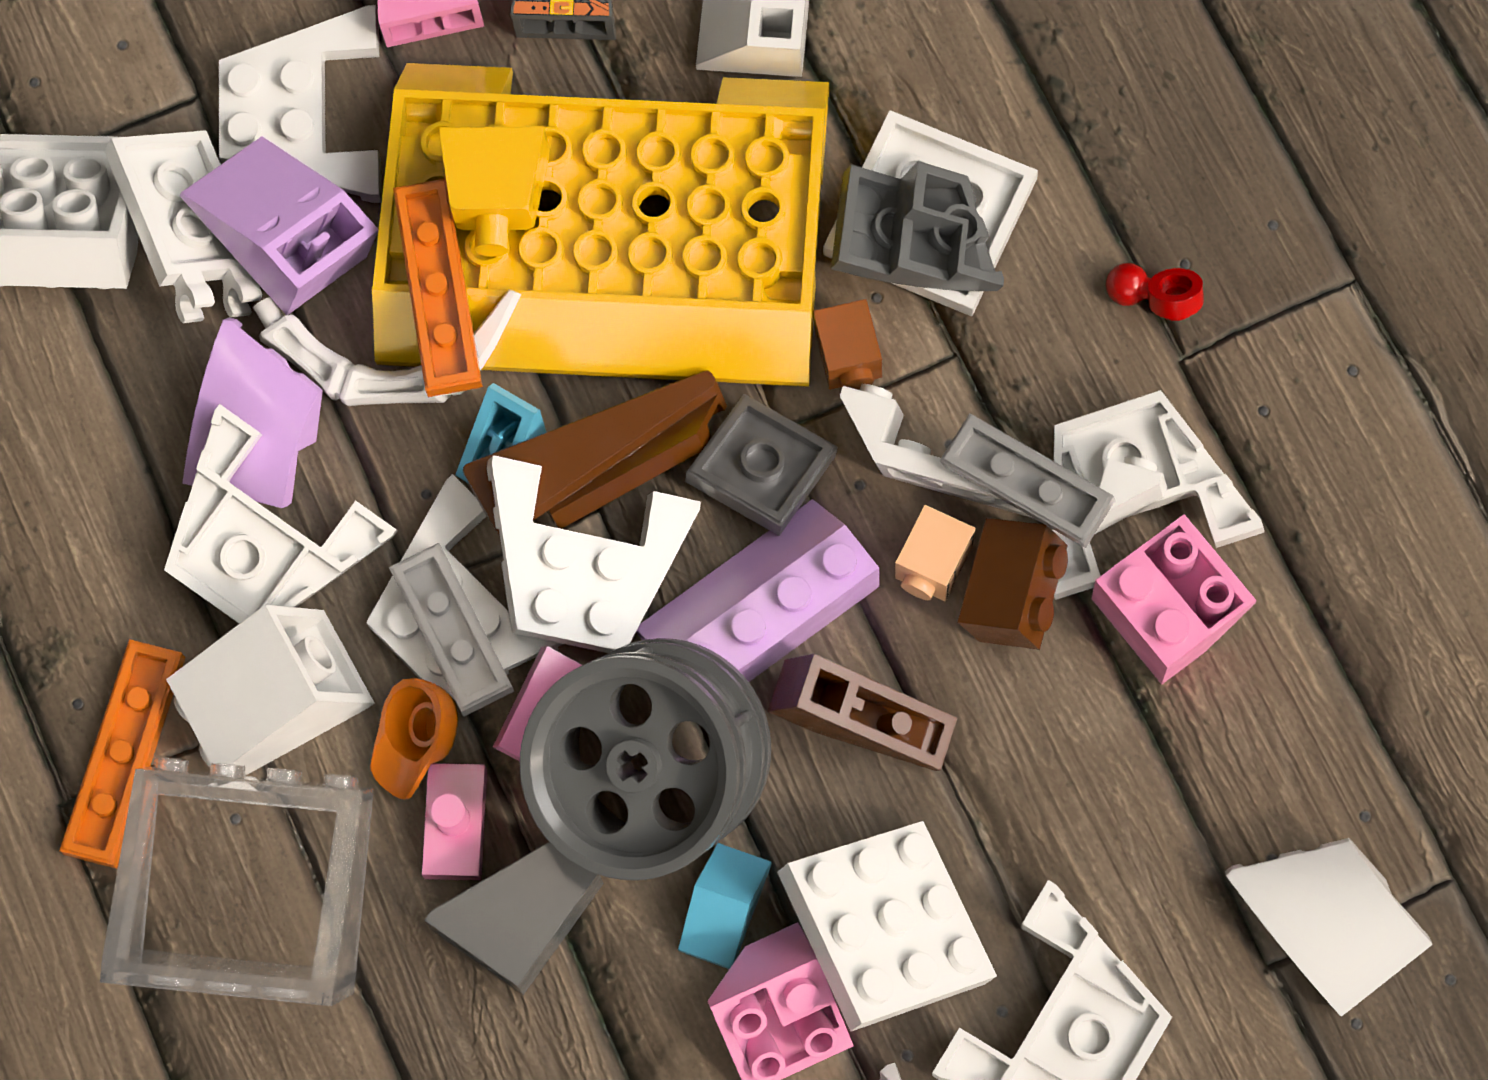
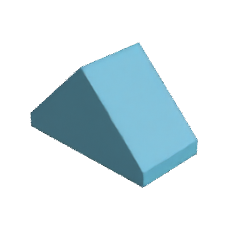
[455,383,547,483]
[678,843,772,969]

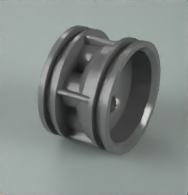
[520,638,771,880]

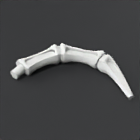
[253,289,522,406]

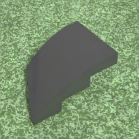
[831,161,1004,291]

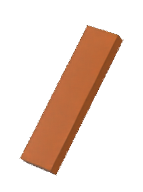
[393,178,483,397]
[59,639,186,869]

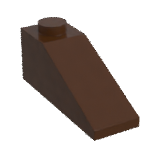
[767,654,957,771]

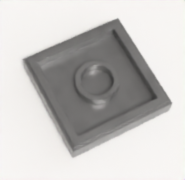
[685,394,838,536]

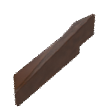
[463,370,727,537]

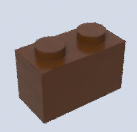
[957,518,1068,650]

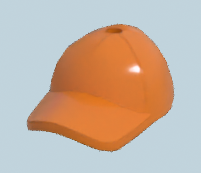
[370,678,458,800]

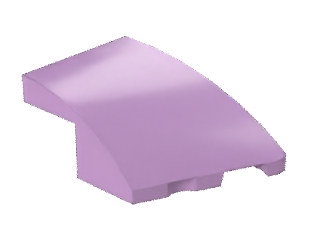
[183,317,323,508]

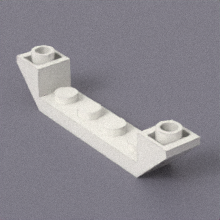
[840,384,1167,534]

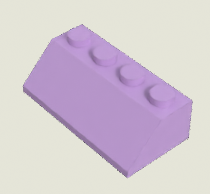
[636,499,879,682]

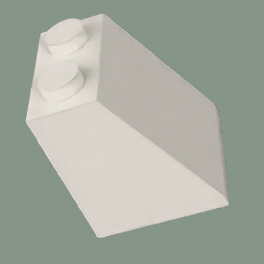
[166,605,374,775]

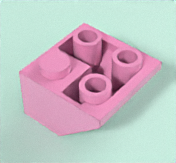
[707,922,853,1080]

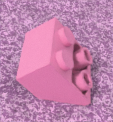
[1091,514,1256,684]

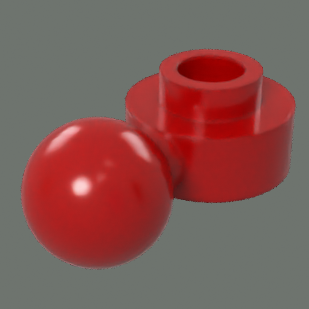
[1105,263,1204,321]

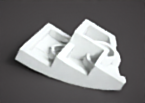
[1225,838,1432,1017]

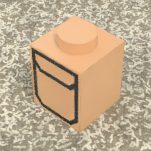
[895,505,976,602]

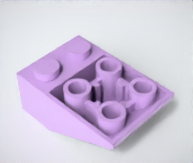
[180,136,379,315]

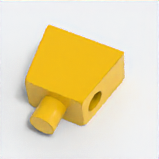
[439,126,550,256]

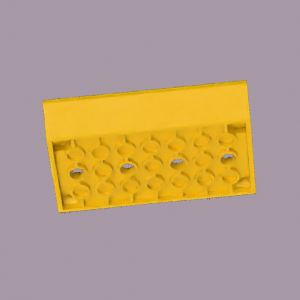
[372,63,829,387]

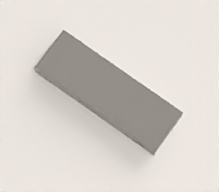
[940,413,1116,548]
[389,543,514,717]

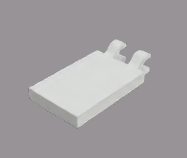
[104,130,262,323]

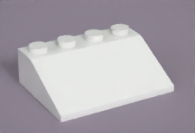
[0,134,139,289]

